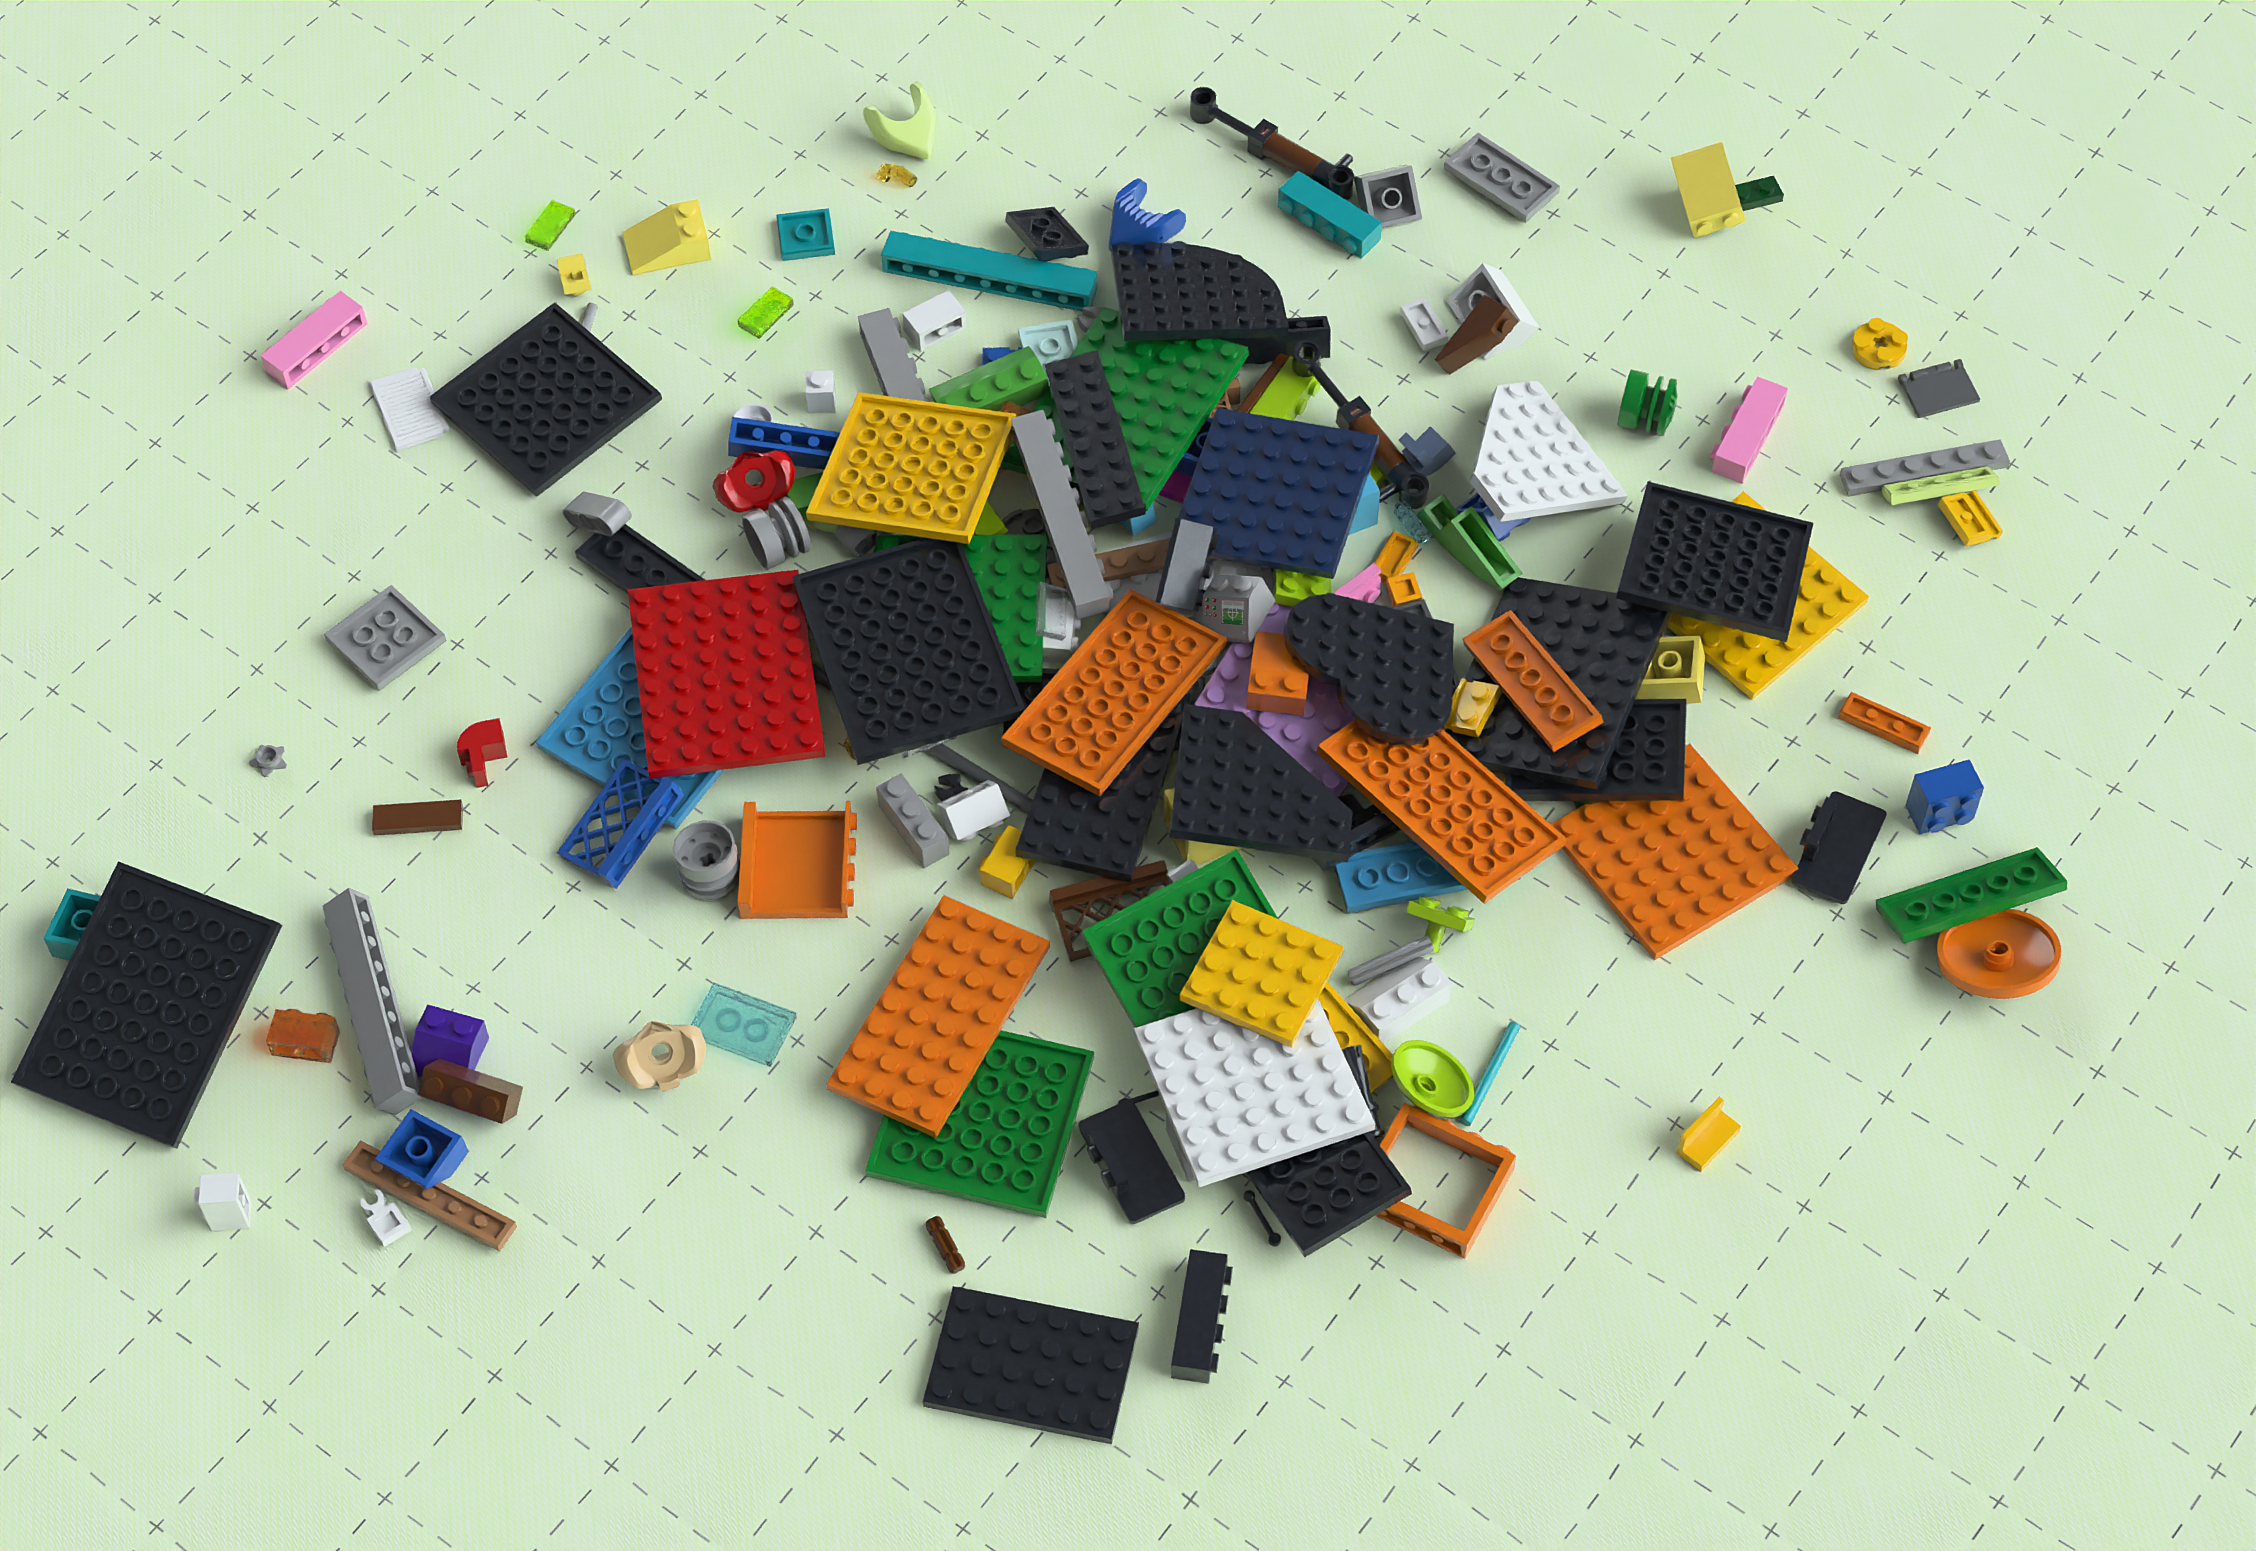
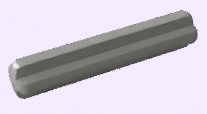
[1348,936,1433,985]

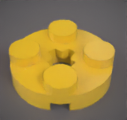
[1852,318,1908,370]

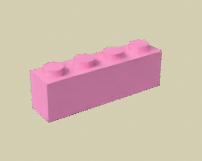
[261,291,367,389]
[1710,376,1788,484]

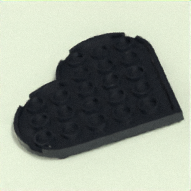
[1283,593,1454,745]

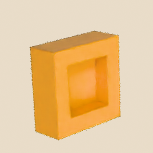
[1385,572,1423,607]

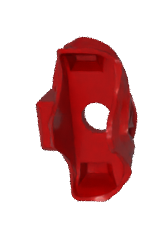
[713,450,795,513]

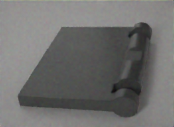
[1898,359,1980,418]

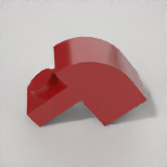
[457,718,508,788]

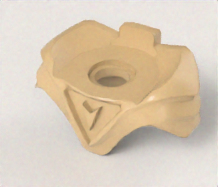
[613,1021,706,1091]

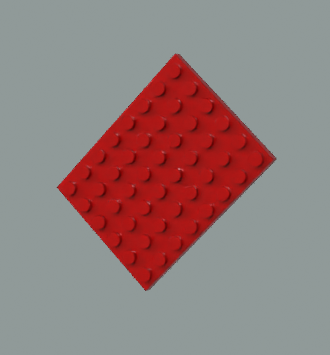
[628,569,825,779]

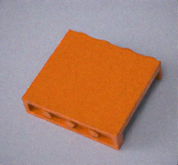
[738,801,857,919]

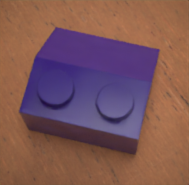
[411,1004,489,1077]

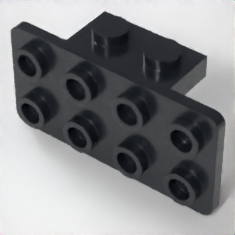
[1791,791,1887,904]
[1078,1100,1185,1224]

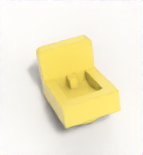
[557,253,592,296]

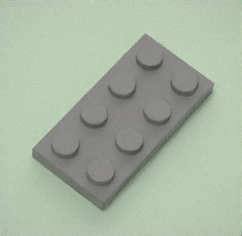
[1444,133,1560,223]

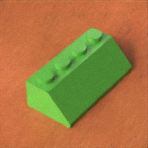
[929,346,1050,412]

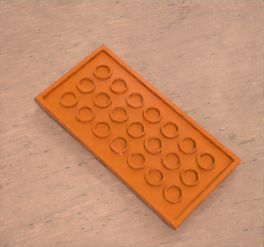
[1001,589,1227,796]
[1316,720,1567,904]
[826,895,1050,1138]

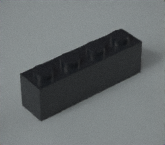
[1221,316,1331,364]
[1171,1249,1233,1384]

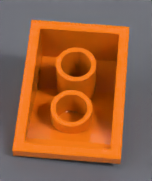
[1246,631,1309,716]

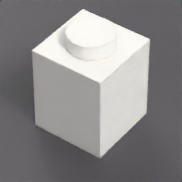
[805,370,836,413]

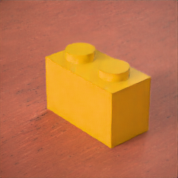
[978,825,1036,899]

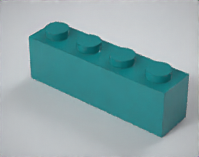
[1278,171,1382,259]

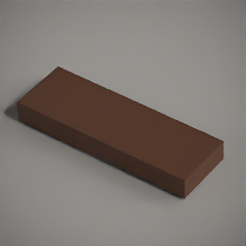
[372,799,463,836]

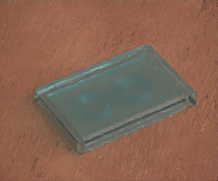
[691,982,797,1067]

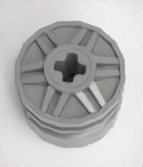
[742,497,811,570]
[673,820,740,900]

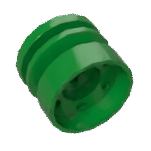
[1617,369,1678,436]

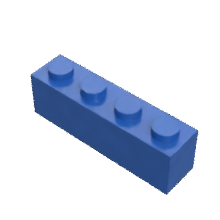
[728,417,840,470]

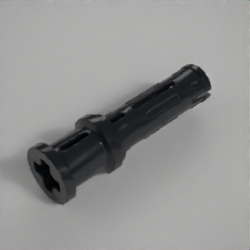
[1342,1045,1385,1138]

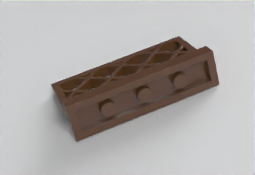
[1049,860,1170,962]

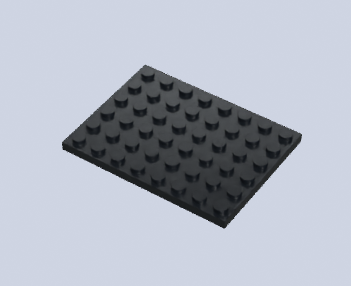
[792,538,1025,765]
[1445,577,1672,789]
[11,861,282,1149]

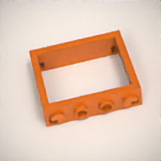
[1376,1103,1516,1259]

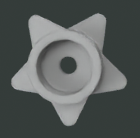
[249,745,287,777]

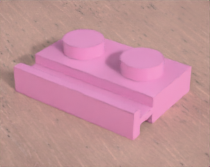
[1334,563,1381,603]

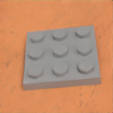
[324,585,447,691]

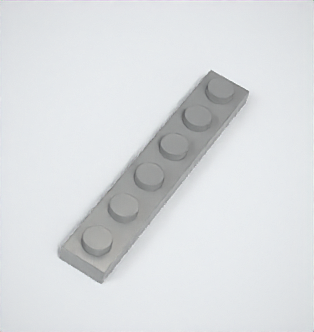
[1840,439,2010,497]

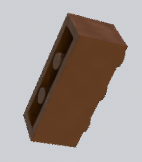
[418,1058,523,1124]

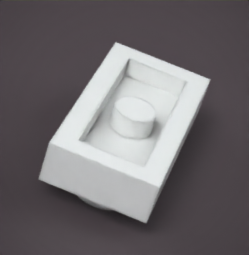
[1400,298,1448,352]

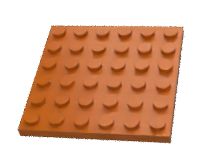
[1551,743,1799,960]

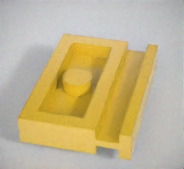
[1938,490,2003,547]
[1443,678,1502,737]

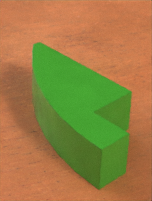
[1416,494,1523,590]

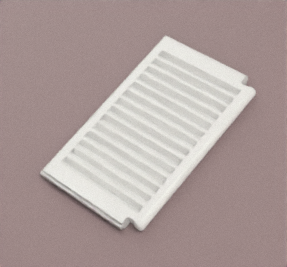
[369,367,450,452]

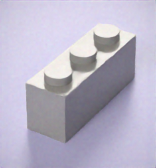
[876,773,949,868]

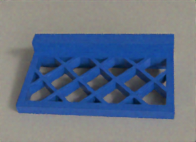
[557,759,684,889]

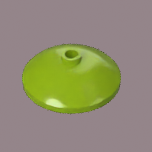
[1391,1040,1474,1117]

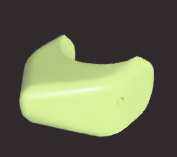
[863,81,936,159]

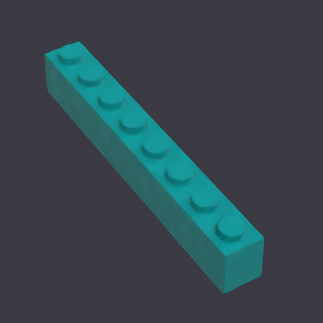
[881,231,1098,312]

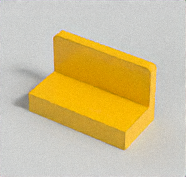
[1677,1096,1741,1172]

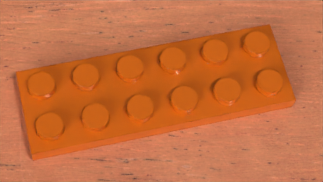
[1462,610,1604,752]

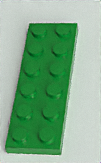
[1876,847,2067,943]

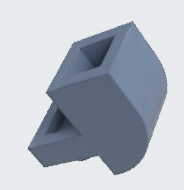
[1399,426,1456,476]

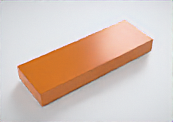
[1838,692,1931,754]

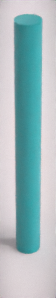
[1459,1022,1520,1126]

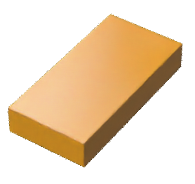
[1374,530,1419,583]

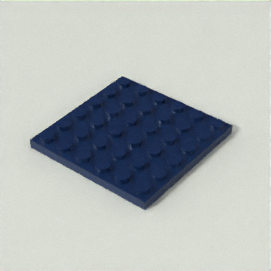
[1169,408,1379,579]

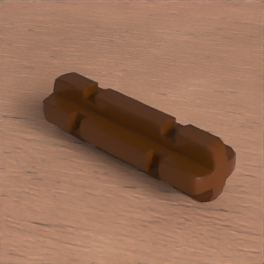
[926,1216,965,1274]

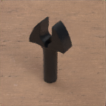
[934,774,970,801]

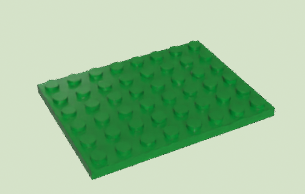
[1001,307,1249,511]

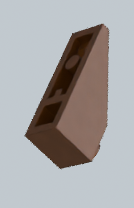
[1434,295,1518,375]

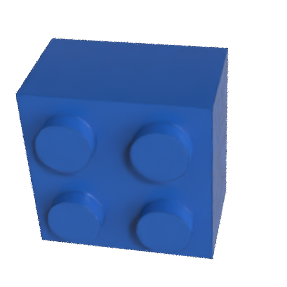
[1905,759,1984,835]

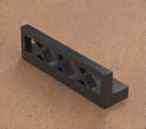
[1311,804,1401,872]

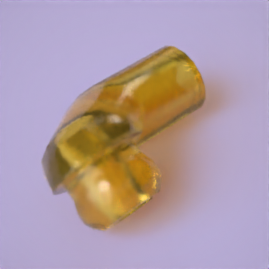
[877,163,917,188]

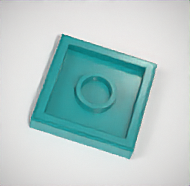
[776,208,835,261]

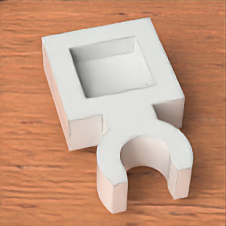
[360,1189,411,1247]

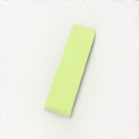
[1882,466,1999,505]

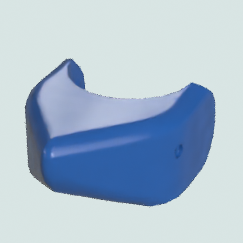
[1108,178,1186,252]

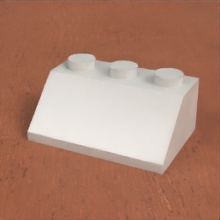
[1446,263,1539,359]
[1344,957,1452,1044]

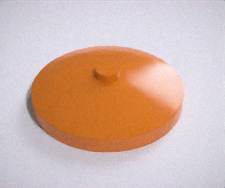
[1937,909,2061,999]

